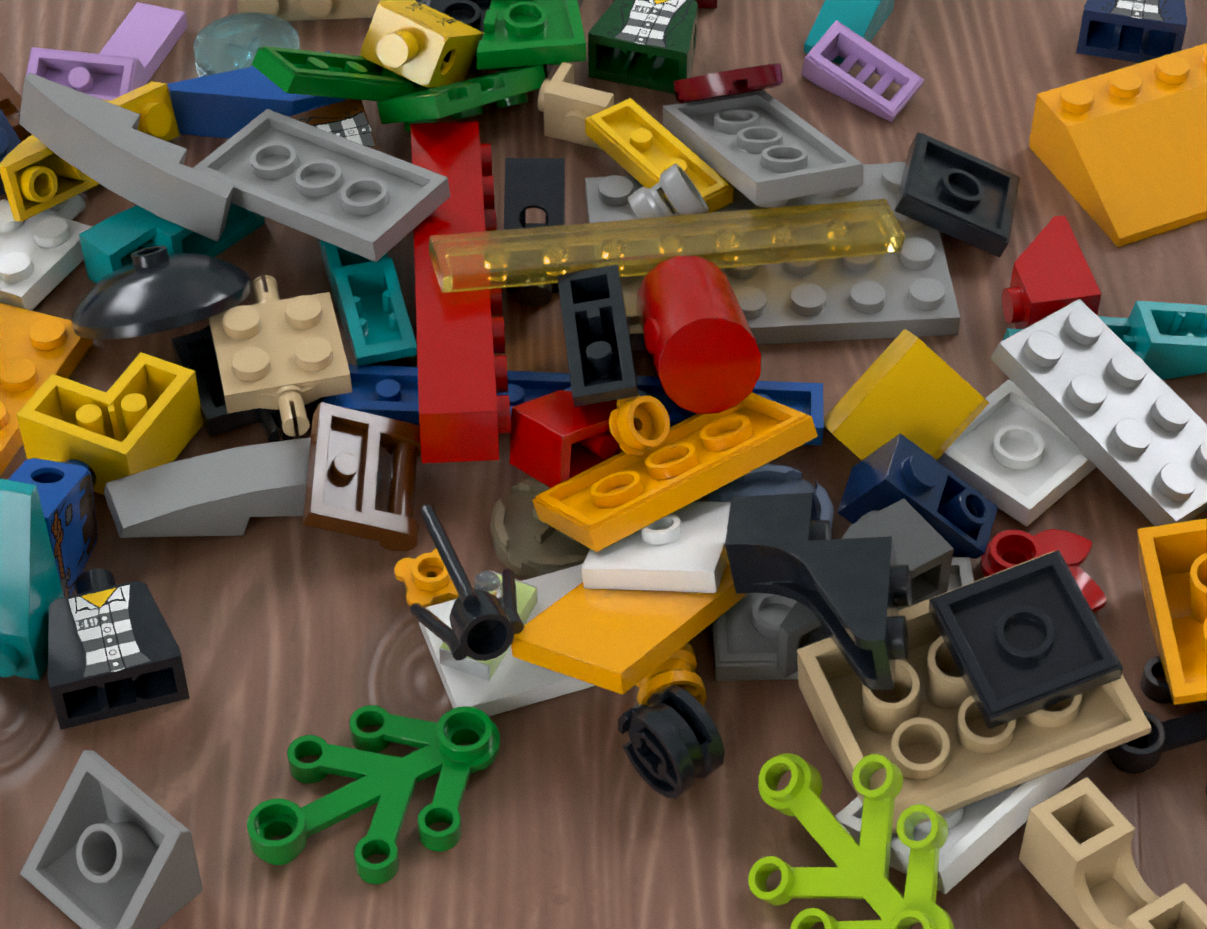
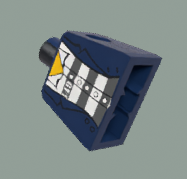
[1076,0,1187,63]

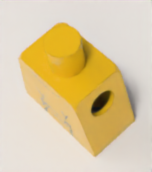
[359,0,484,88]

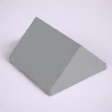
[20,750,203,929]

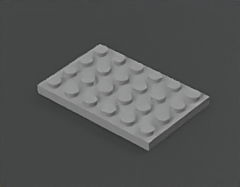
[585,162,961,351]

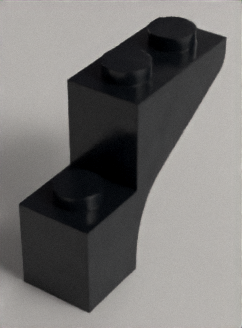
[725,493,911,690]

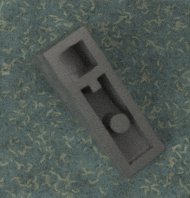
[777,499,954,678]

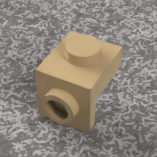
[538,62,614,150]

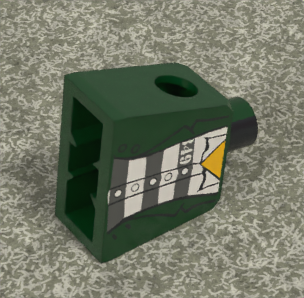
[588,0,698,94]

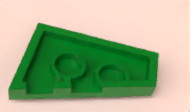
[377,64,546,131]

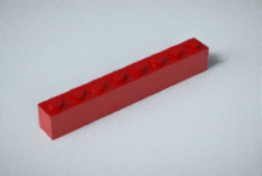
[411,121,511,464]

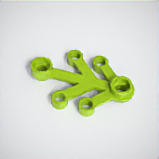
[748,753,954,929]

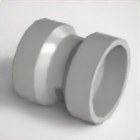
[627,163,709,245]

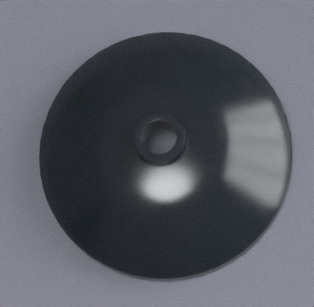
[71,245,253,340]

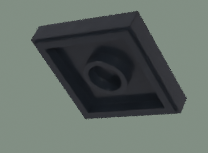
[894,132,1020,258]
[929,550,1123,729]

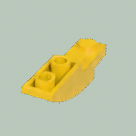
[0,82,180,222]

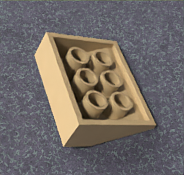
[797,551,1151,835]

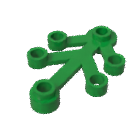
[247,705,500,884]

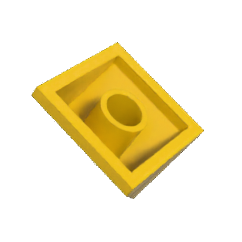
[824,329,990,460]

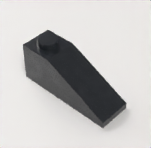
[557,264,639,407]

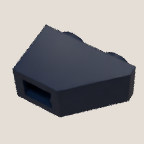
[837,433,998,559]

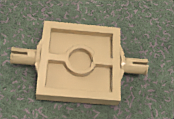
[209,275,352,437]

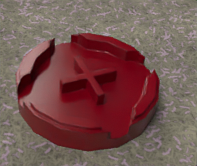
[673,63,783,103]

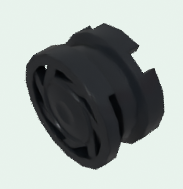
[618,685,725,798]

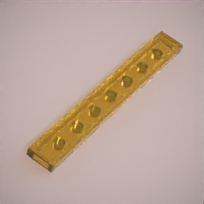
[428,198,906,293]

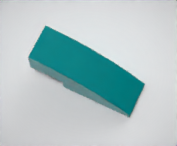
[79,203,265,284]

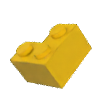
[16,352,204,495]

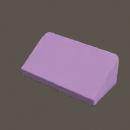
[26,47,147,101]

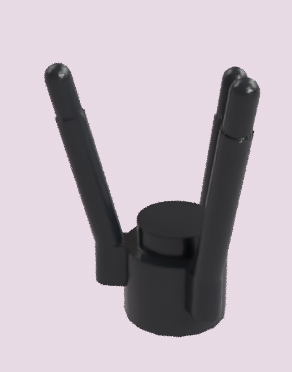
[410,504,524,661]

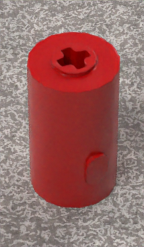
[636,256,762,414]

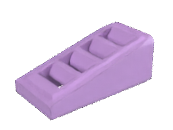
[801,20,924,123]

